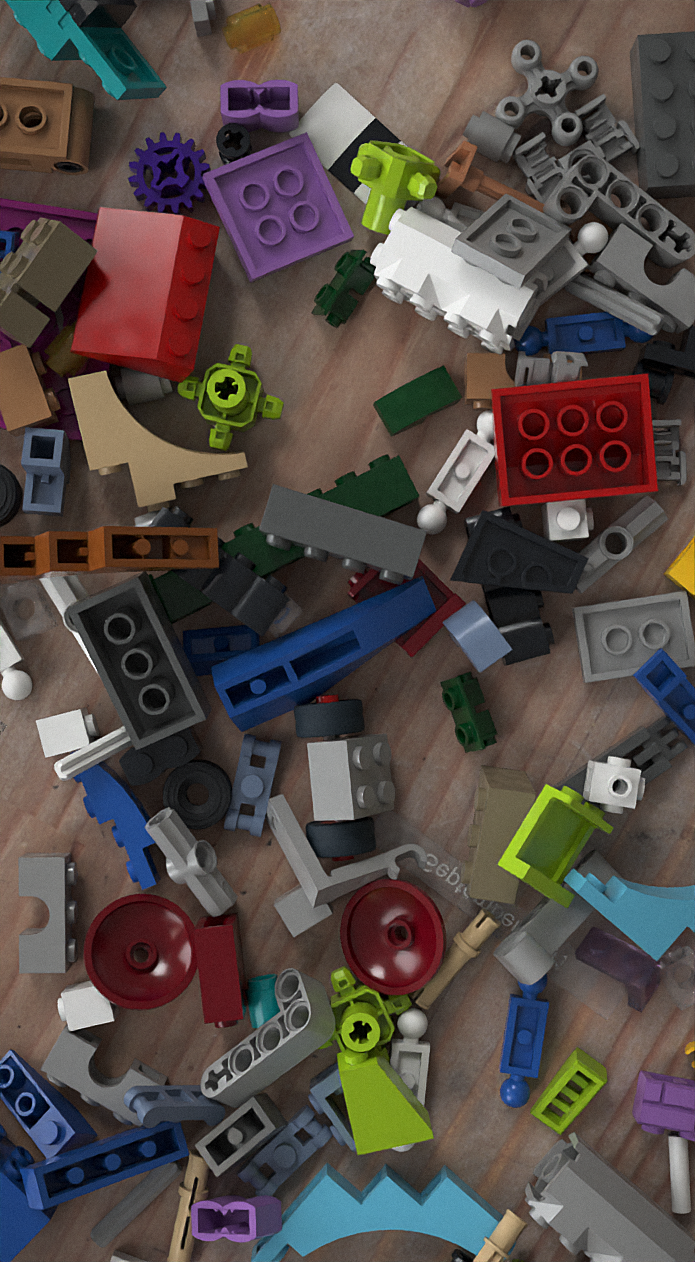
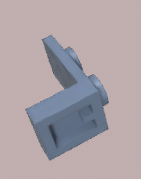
[308,1061,356,1153]

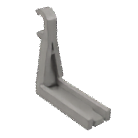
[265,794,427,908]

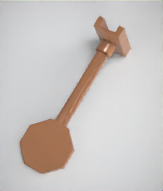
[435,140,613,276]

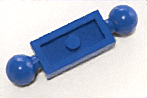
[514,312,654,356]
[499,974,549,1108]

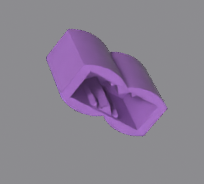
[220,80,299,133]
[191,1195,282,1243]

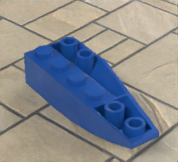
[211,576,437,732]

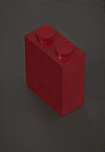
[194,912,248,1028]

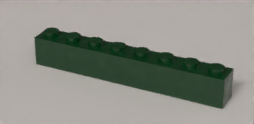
[148,454,420,624]

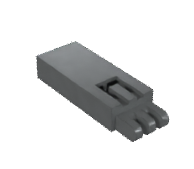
[553,715,688,812]

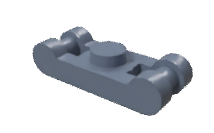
[224,733,282,838]
[123,1085,225,1128]
[236,1105,333,1196]

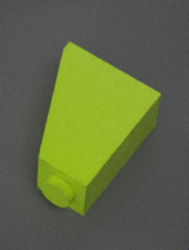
[336,1046,434,1155]

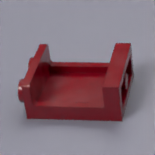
[347,559,466,658]

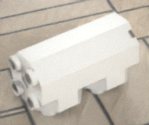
[370,207,548,355]

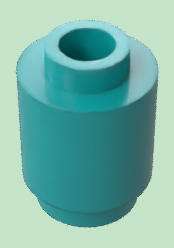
[245,974,280,1028]

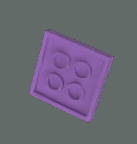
[202,132,354,283]

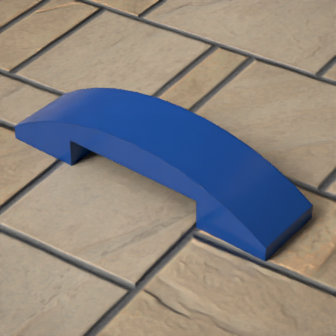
[633,648,695,745]

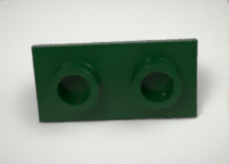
[311,249,376,328]
[440,671,498,753]

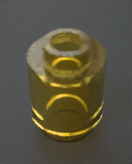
[222,3,281,54]
[44,320,89,378]

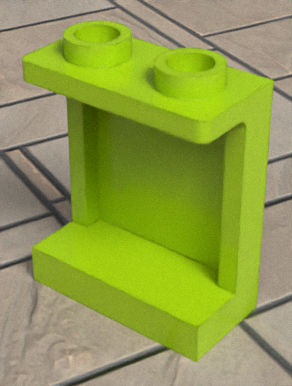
[497,784,614,909]

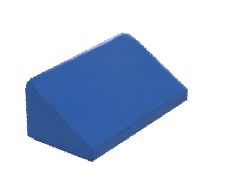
[183,625,260,676]

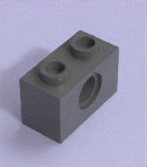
[195,1093,288,1177]

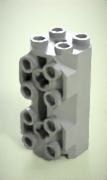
[525,1132,695,1262]

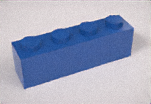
[20,1121,189,1210]

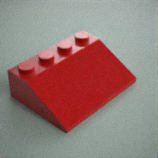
[70,207,220,383]
[491,374,658,507]

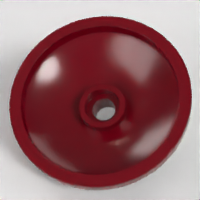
[340,878,447,995]
[84,894,198,1011]

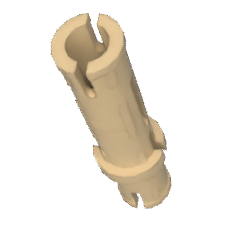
[410,908,501,1010]
[167,1149,210,1262]

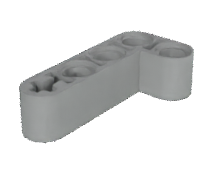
[543,154,695,269]
[493,849,622,985]
[200,968,336,1108]

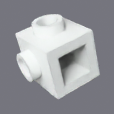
[583,756,645,814]

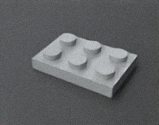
[451,194,572,289]
[572,591,695,683]

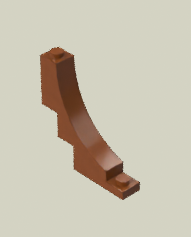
[0,526,219,584]

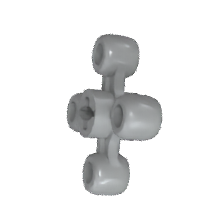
[495,40,599,147]

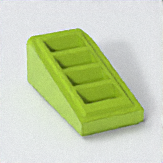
[530,1047,608,1135]

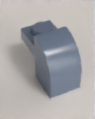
[21,427,71,517]
[442,600,513,673]

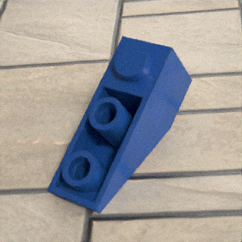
[0,1049,98,1159]

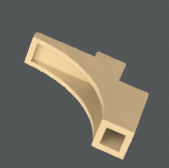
[68,370,248,512]

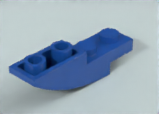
[70,750,161,890]

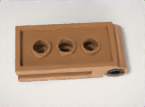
[0,77,95,175]

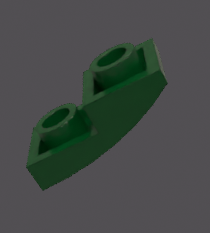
[373,365,462,437]

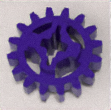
[128,132,211,215]

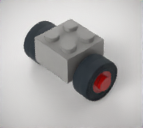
[294,694,395,861]

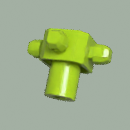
[350,140,441,235]
[177,344,284,452]
[318,966,412,1064]

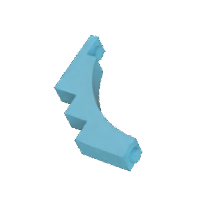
[563,868,695,961]
[251,1163,516,1262]

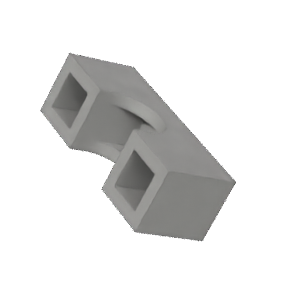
[587,223,695,334]
[18,853,78,974]
[40,1024,168,1127]

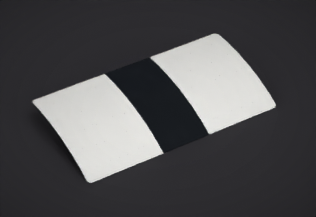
[289,83,440,211]

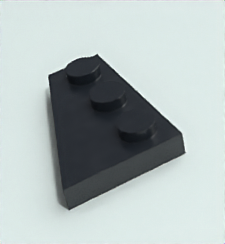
[450,510,589,594]

